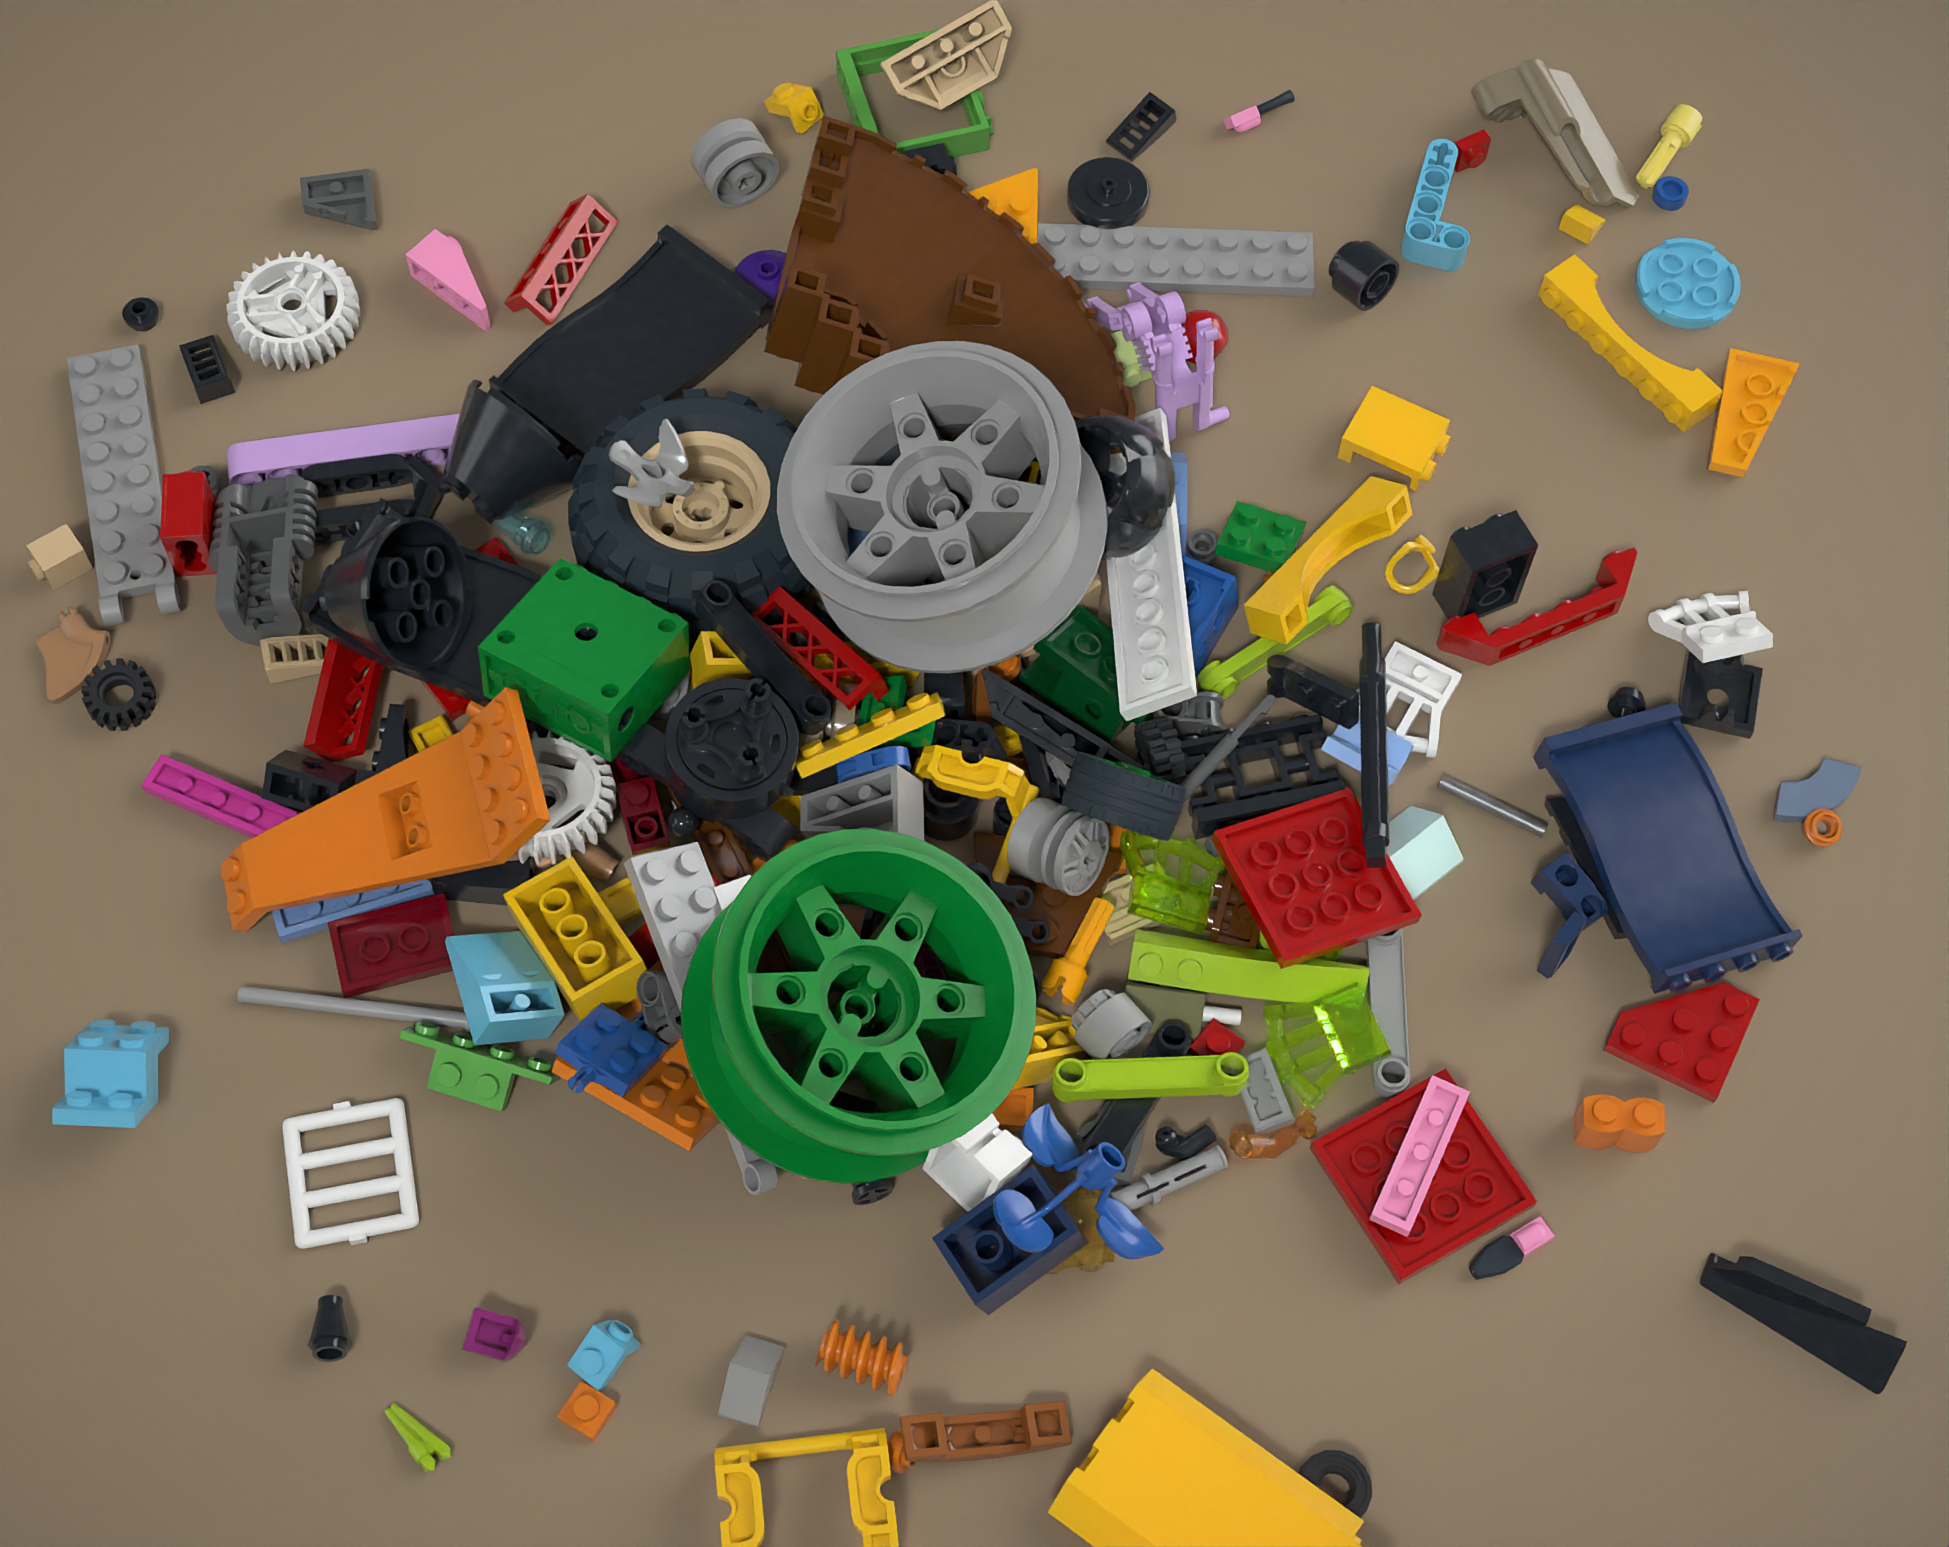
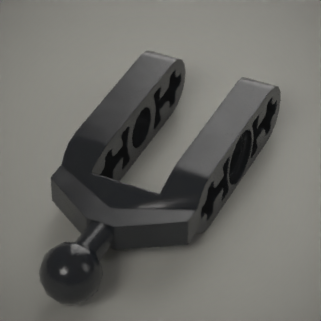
[301,454,451,543]

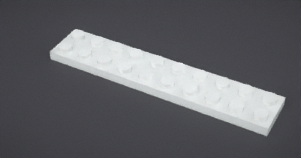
[1106,408,1197,721]

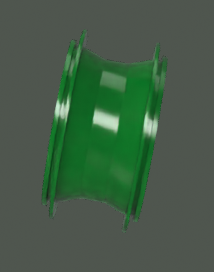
[680,829,1036,1184]

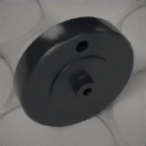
[1067,157,1150,229]

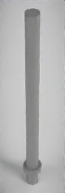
[237,986,471,1033]

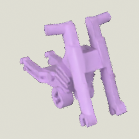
[1084,282,1230,441]

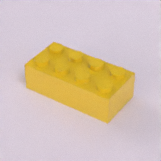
[503,856,647,1022]

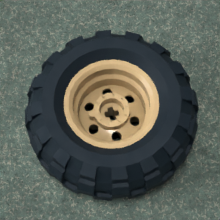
[568,388,813,644]

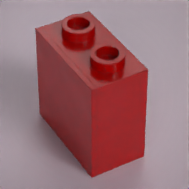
[160,471,217,577]

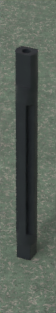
[1359,622,1390,868]

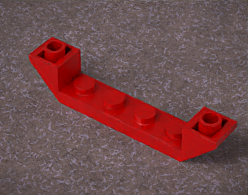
[1436,547,1638,666]

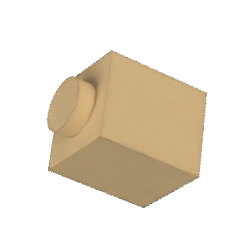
[26,524,93,591]

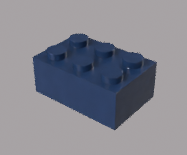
[932,1165,1090,1315]

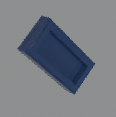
[1537,911,1586,979]

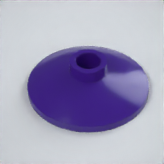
[734,250,786,309]

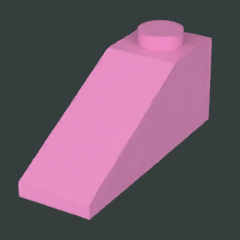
[405,229,491,331]

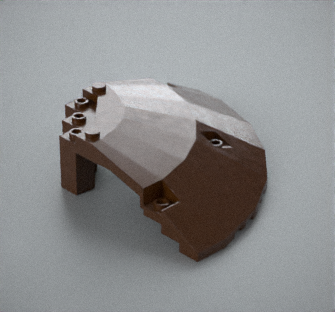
[764,116,1136,454]

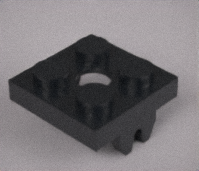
[1678,652,1763,739]

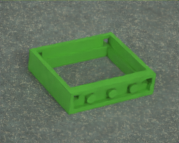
[836,29,994,157]

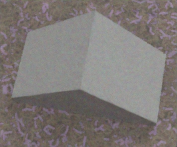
[718,1335,785,1428]

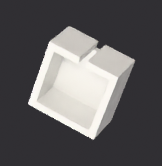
[922,1113,1032,1212]

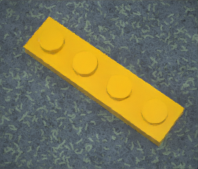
[796,692,945,778]

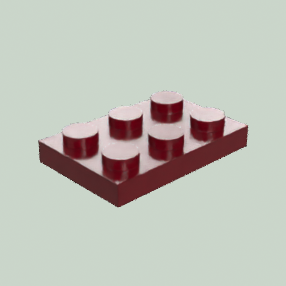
[327,893,455,998]

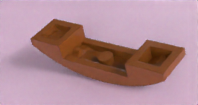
[899,1401,1072,1462]

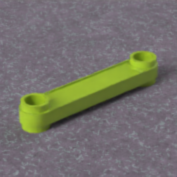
[1197,585,1354,700]
[1051,1052,1249,1103]

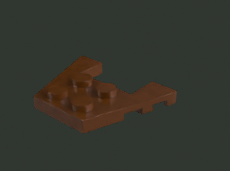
[973,831,1123,959]

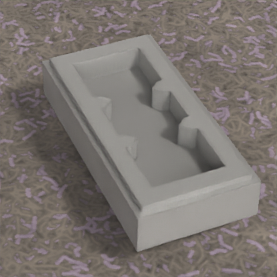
[1233,1047,1295,1137]

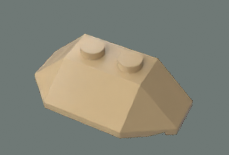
[880,0,1012,111]

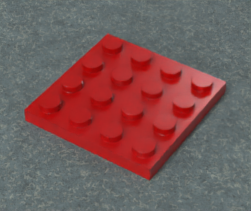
[1211,788,1422,969]
[1309,1068,1537,1284]

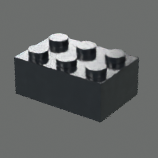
[1432,510,1538,619]

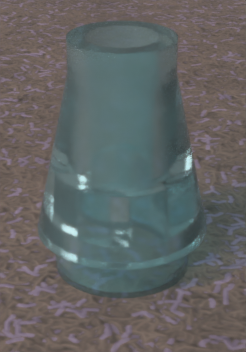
[495,514,550,555]

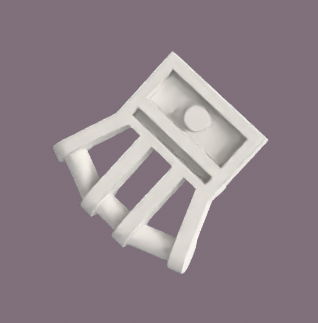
[1648,591,1773,663]
[1356,641,1462,758]

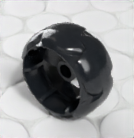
[1036,414,1175,560]

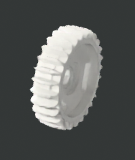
[226,250,361,371]
[518,730,617,866]

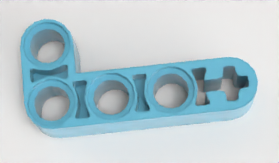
[1400,138,1470,271]

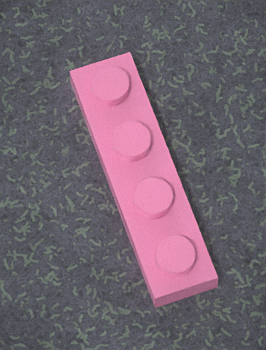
[1369,1075,1470,1237]

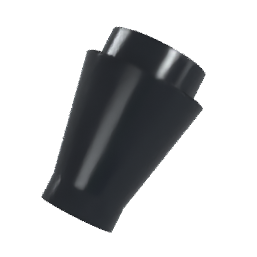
[308,1295,351,1362]

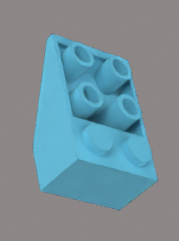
[445,931,565,1045]

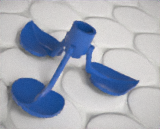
[993,1103,1164,1260]

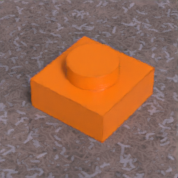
[992,1088,1034,1131]
[557,1381,617,1443]

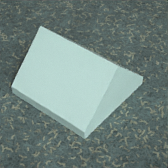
[1386,806,1464,900]

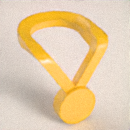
[1385,535,1439,594]

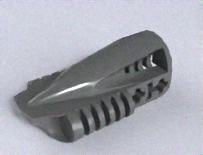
[208,474,318,646]

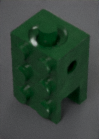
[1018,604,1152,744]

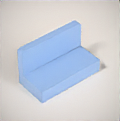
[1321,714,1414,786]

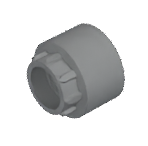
[1072,989,1152,1060]

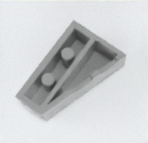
[800,764,924,841]

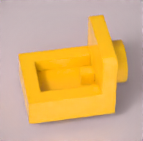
[764,82,824,133]

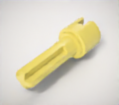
[1636,104,1702,189]

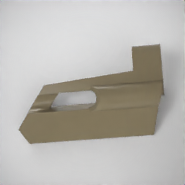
[1471,58,1640,209]

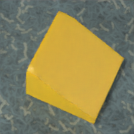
[1558,204,1606,245]

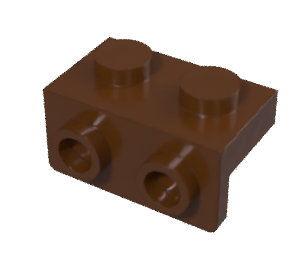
[1204,870,1260,949]

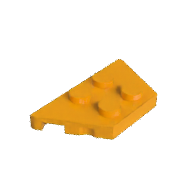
[969,168,1038,245]

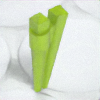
[384,1403,451,1472]

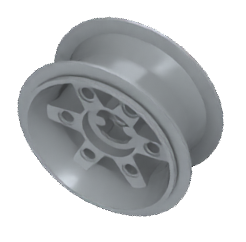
[777,341,1108,673]

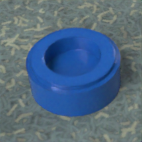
[1652,176,1689,211]

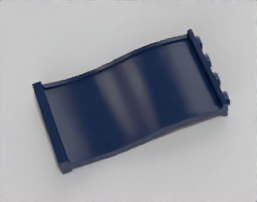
[1533,702,1803,994]

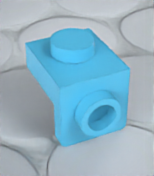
[567,1320,641,1391]

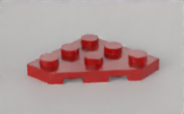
[1603,982,1760,1103]

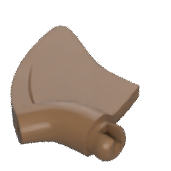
[34,607,110,704]

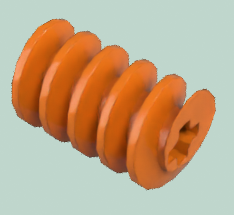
[815,1318,910,1396]

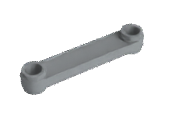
[1365,928,1410,1099]

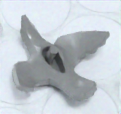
[609,419,695,507]

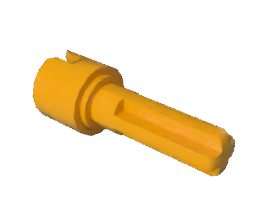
[1041,898,1115,1006]

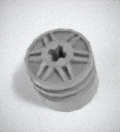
[1007,798,1110,896]

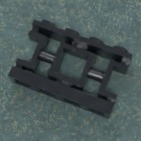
[1180,714,1346,840]

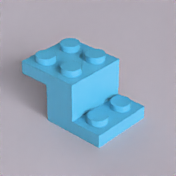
[52,1019,169,1128]

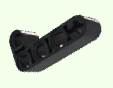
[872,690,1007,764]

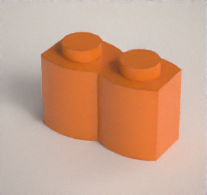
[1574,1094,1666,1153]

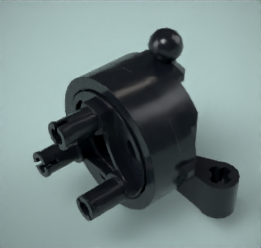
[618,678,799,862]

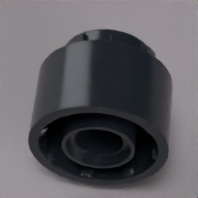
[1329,241,1399,311]
[923,778,979,841]

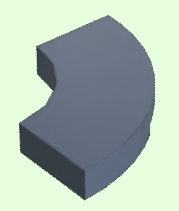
[1773,758,1862,822]

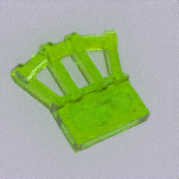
[1120,831,1226,935]
[1263,982,1392,1109]

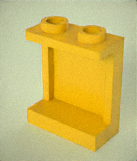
[1337,386,1451,491]

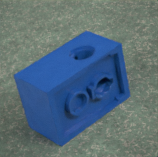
[1182,555,1238,680]

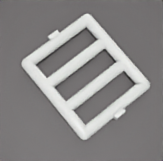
[282,1098,419,1249]

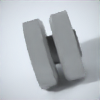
[690,118,779,208]

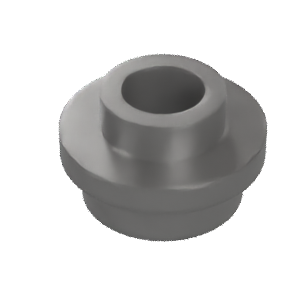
[1185,529,1218,565]

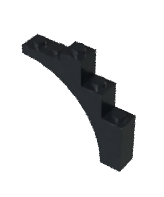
[351,704,536,906]

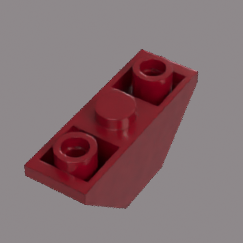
[608,755,671,855]

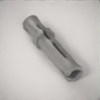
[1108,1145,1228,1211]

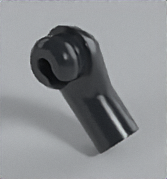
[1155,1124,1217,1160]

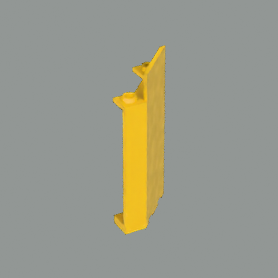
[1048,1368,1364,1547]

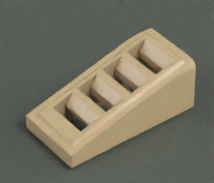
[260,634,329,684]

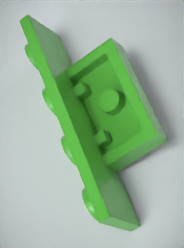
[399,1022,561,1112]

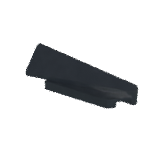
[982,667,1144,769]
[1700,1253,1907,1394]

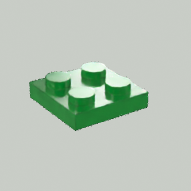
[1214,501,1306,573]

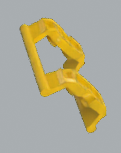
[910,745,1039,899]
[714,1428,899,1547]

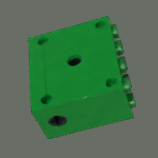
[478,557,690,762]

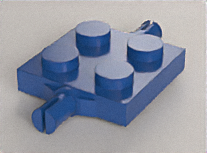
[555,1003,668,1097]

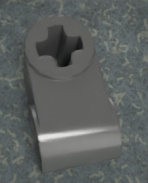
[1151,691,1224,738]
[636,970,683,1050]

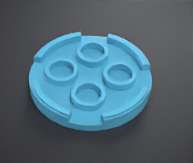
[1634,238,1741,329]

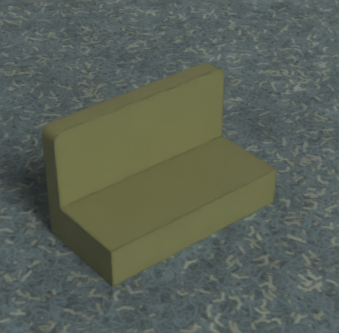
[1125,971,1206,1040]

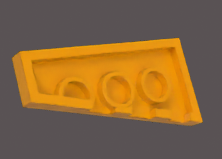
[1708,348,1800,478]

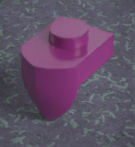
[461,1307,526,1362]

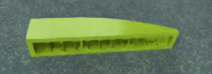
[1128,929,1370,1007]

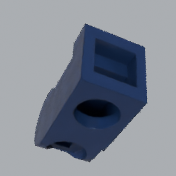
[1531,852,1608,931]

